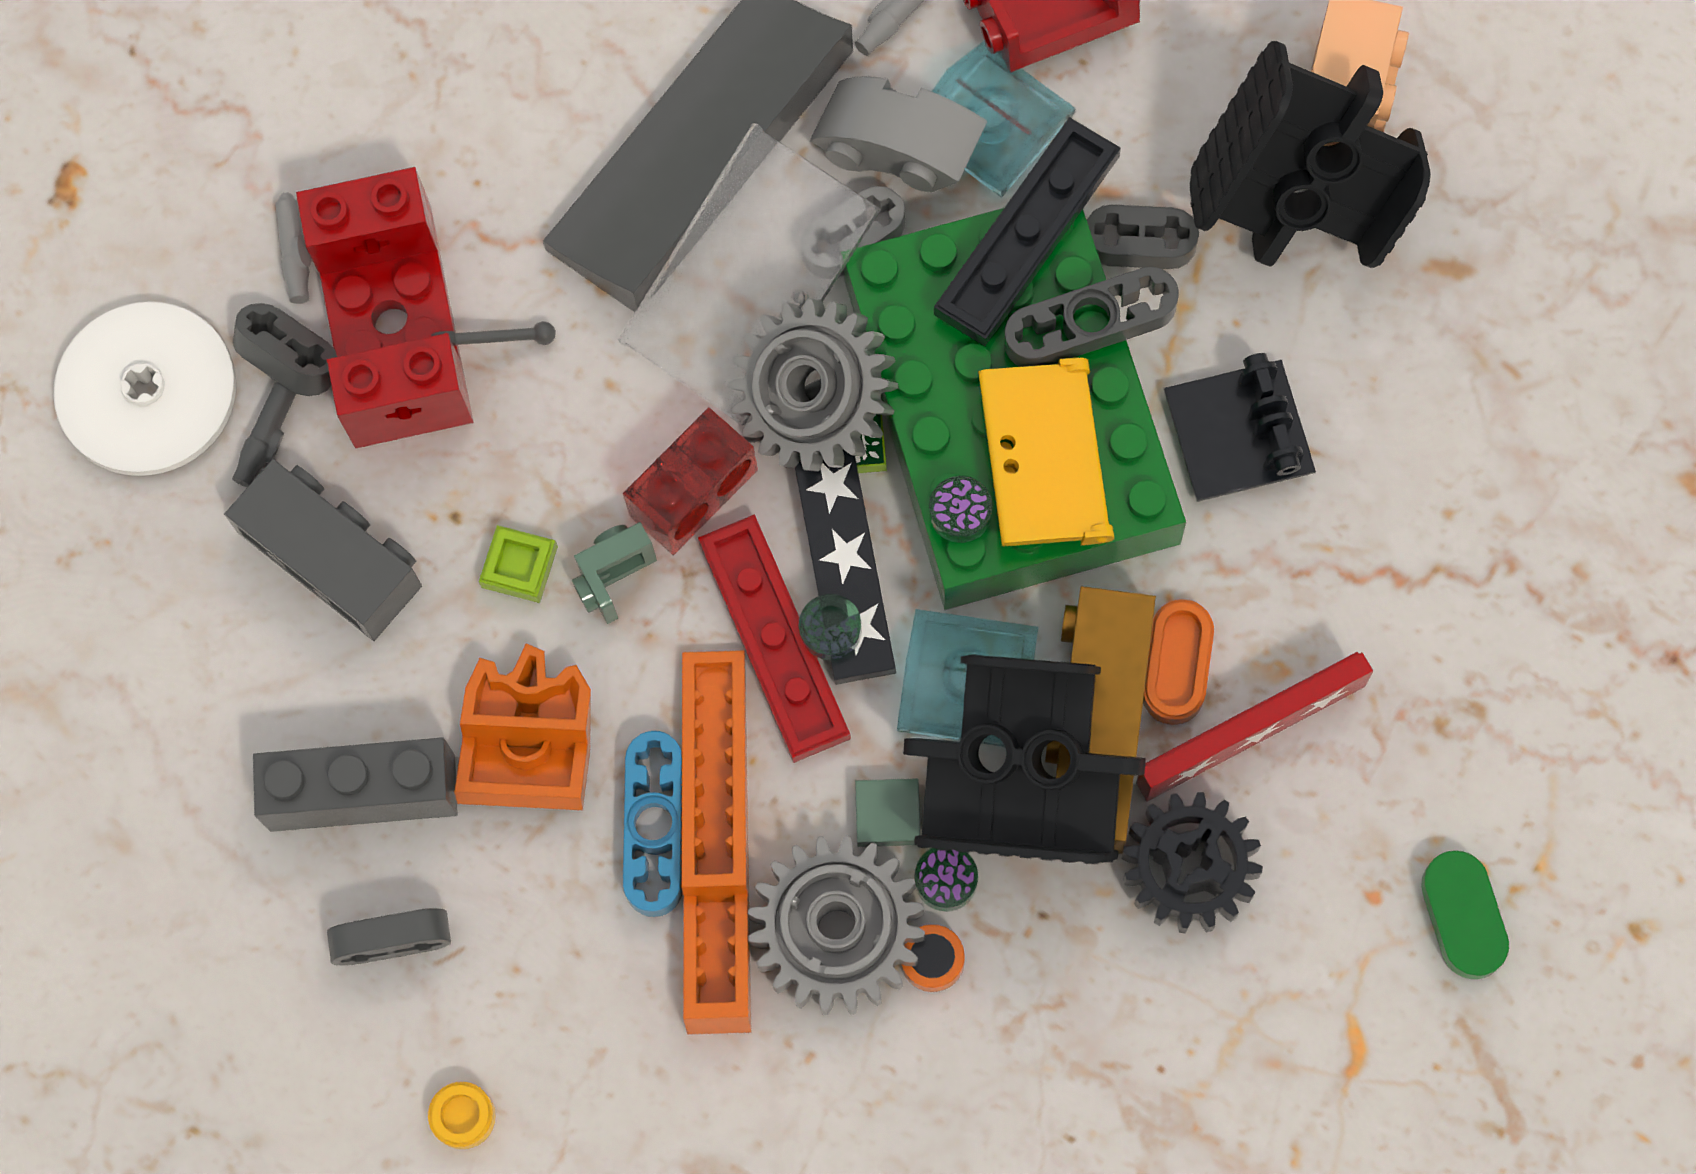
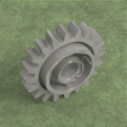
[728,298,898,471]
[748,835,925,1016]

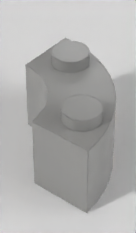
[810,76,988,192]

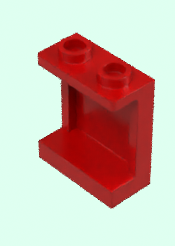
[963,0,1140,72]

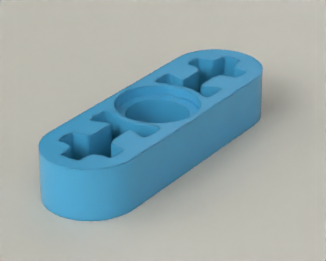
[623,731,683,917]

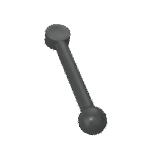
[431,321,556,346]

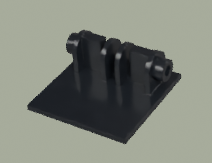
[1164,353,1316,502]

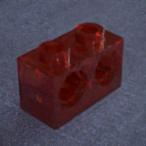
[622,407,758,556]

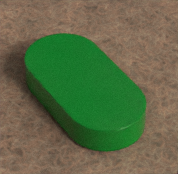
[1421,851,1509,979]

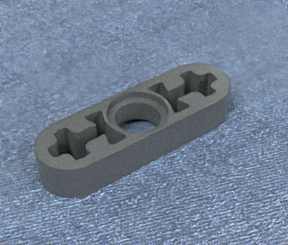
[1004,267,1179,367]

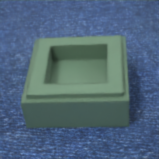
[855,778,920,847]

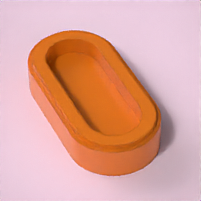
[1143,599,1214,725]

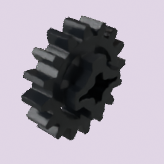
[1122,792,1263,934]

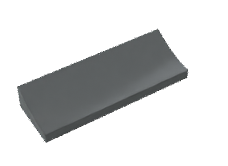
[543,0,853,315]

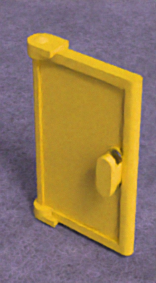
[978,358,1114,546]

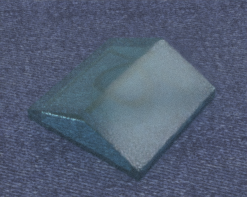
[932,41,1076,198]
[897,609,1039,747]

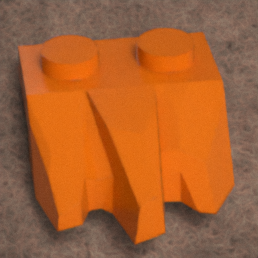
[454,643,591,810]

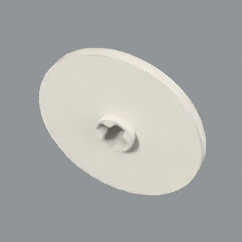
[53,302,236,476]

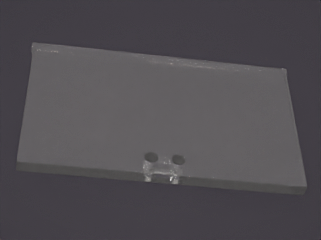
[618,123,881,425]

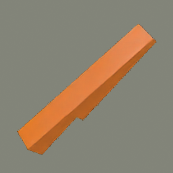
[682,650,751,1035]

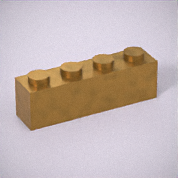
[1045,586,1156,854]

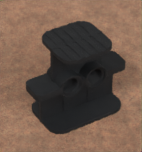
[1190,41,1431,268]
[903,655,1146,864]

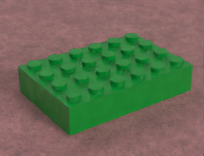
[842,208,1186,610]

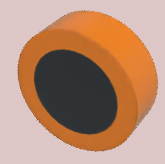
[901,924,965,992]

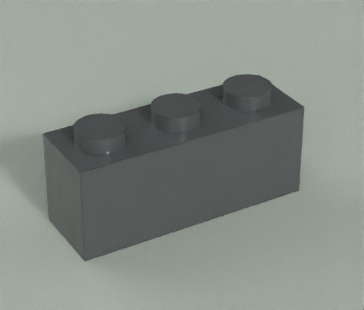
[224,459,422,641]
[253,737,458,832]

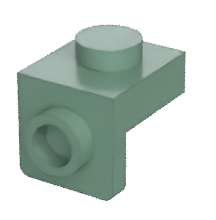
[572,522,657,624]

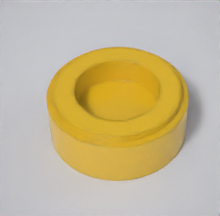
[428,1082,496,1149]

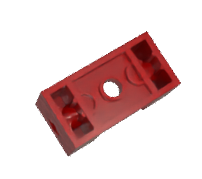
[296,167,474,449]

